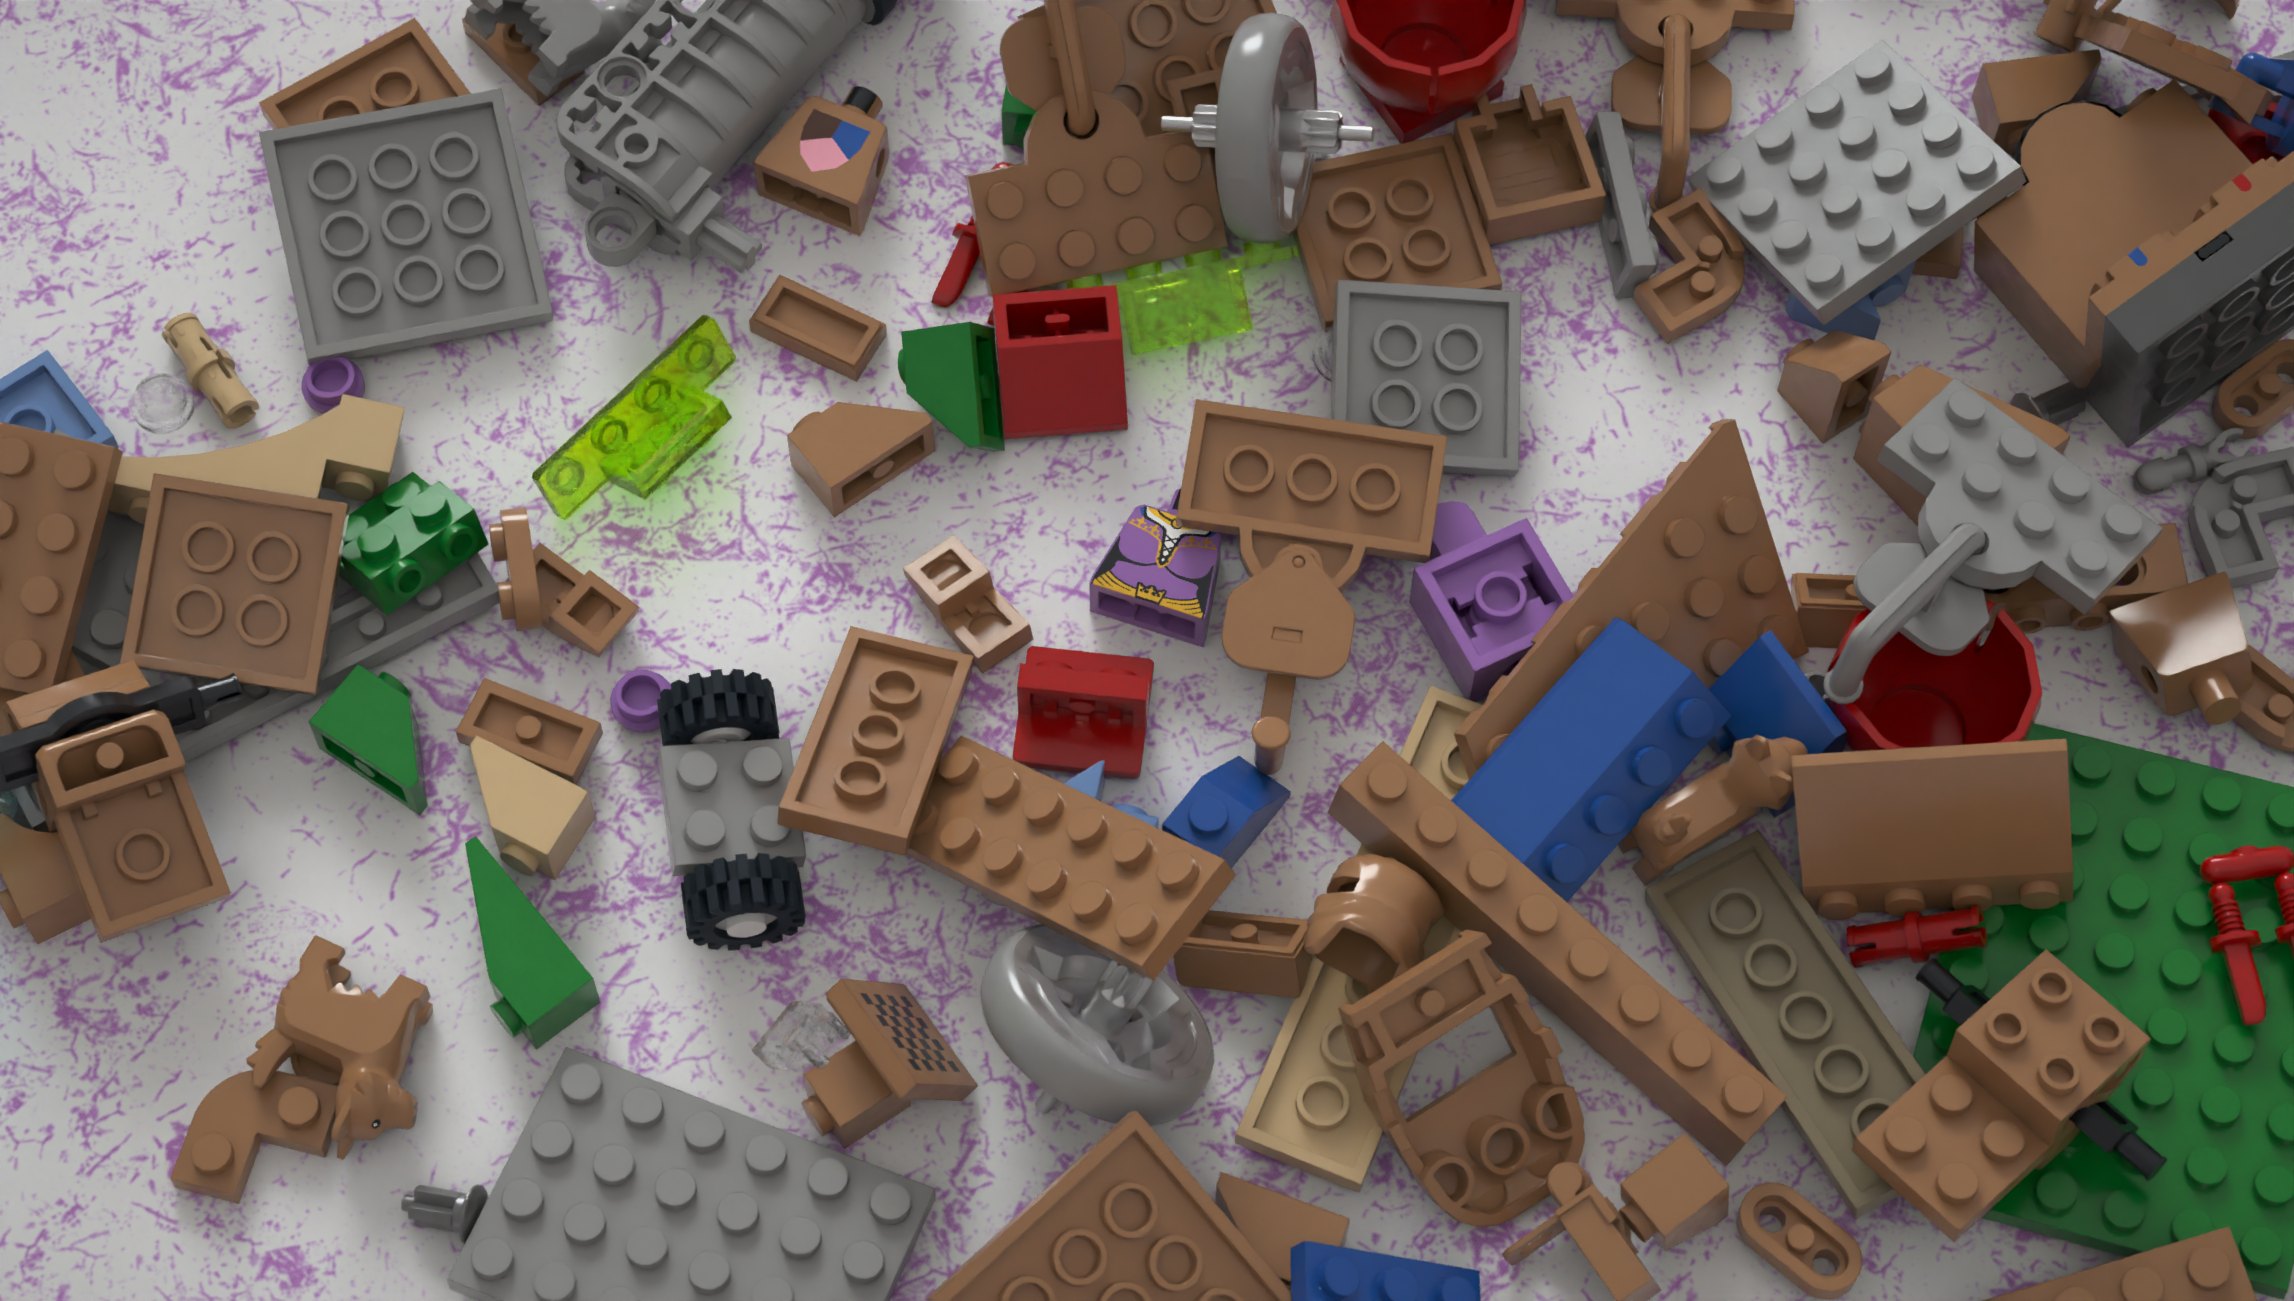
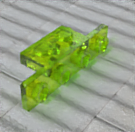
[1065,241,1299,355]
[532,315,736,520]

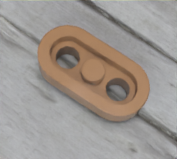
[2212,339,2294,439]
[489,507,543,631]
[1736,1182,1862,1300]

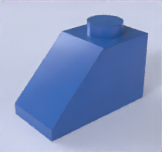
[1162,756,1291,869]

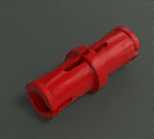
[1846,905,1987,968]

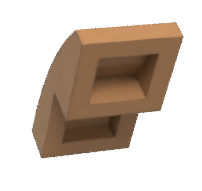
[903,535,1034,674]
[506,543,639,657]

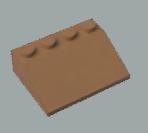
[1791,739,2073,920]

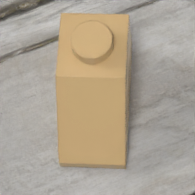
[470,735,595,880]

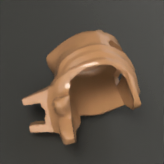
[1304,854,1444,994]

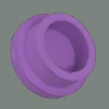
[301,356,365,414]
[610,670,671,733]

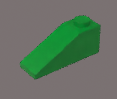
[465,836,600,1050]

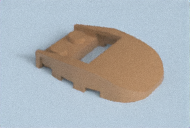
[1338,930,1585,1227]

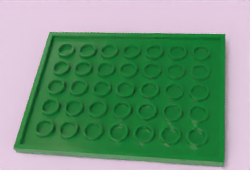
[1900,723,2294,1300]

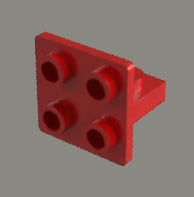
[1012,646,1154,779]

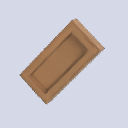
[749,274,887,382]

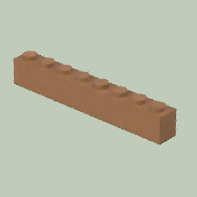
[1328,741,1788,1166]

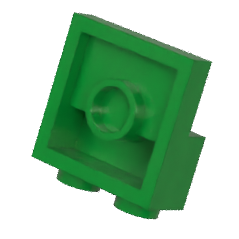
[339,472,489,615]

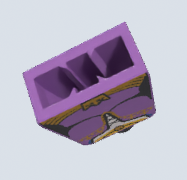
[1089,489,1222,647]

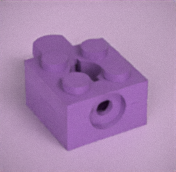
[1409,501,1573,702]

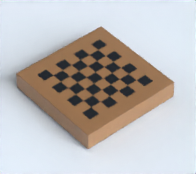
[825,979,978,1101]

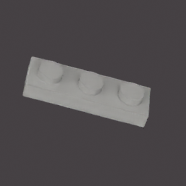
[1585,111,1659,298]

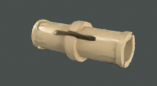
[162,313,259,428]

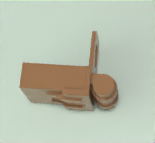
[1502,1162,1662,1301]

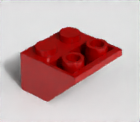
[993,285,1128,440]

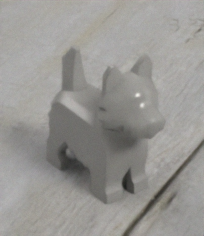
[464,0,663,97]

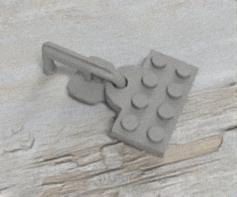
[1823,377,2163,704]

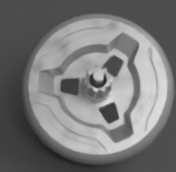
[1161,13,1375,243]
[981,924,1214,1126]

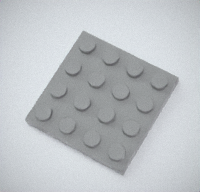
[1687,40,2026,325]
[259,88,553,365]

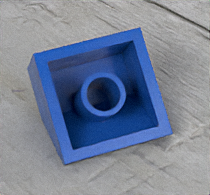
[1708,630,1847,818]

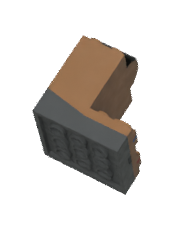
[1974,79,2294,448]

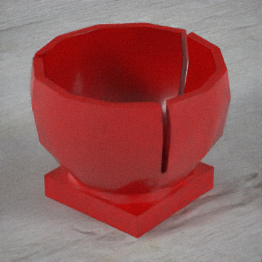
[1330,0,1527,144]
[1828,599,2042,752]

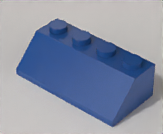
[1451,617,1731,902]

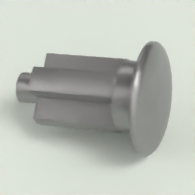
[2010,382,2089,425]
[401,1185,489,1245]

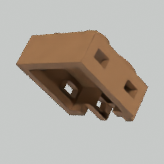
[1453,84,1606,245]

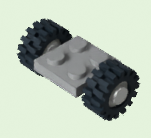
[657,669,806,951]

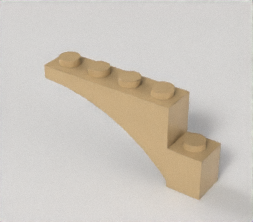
[108,394,405,524]

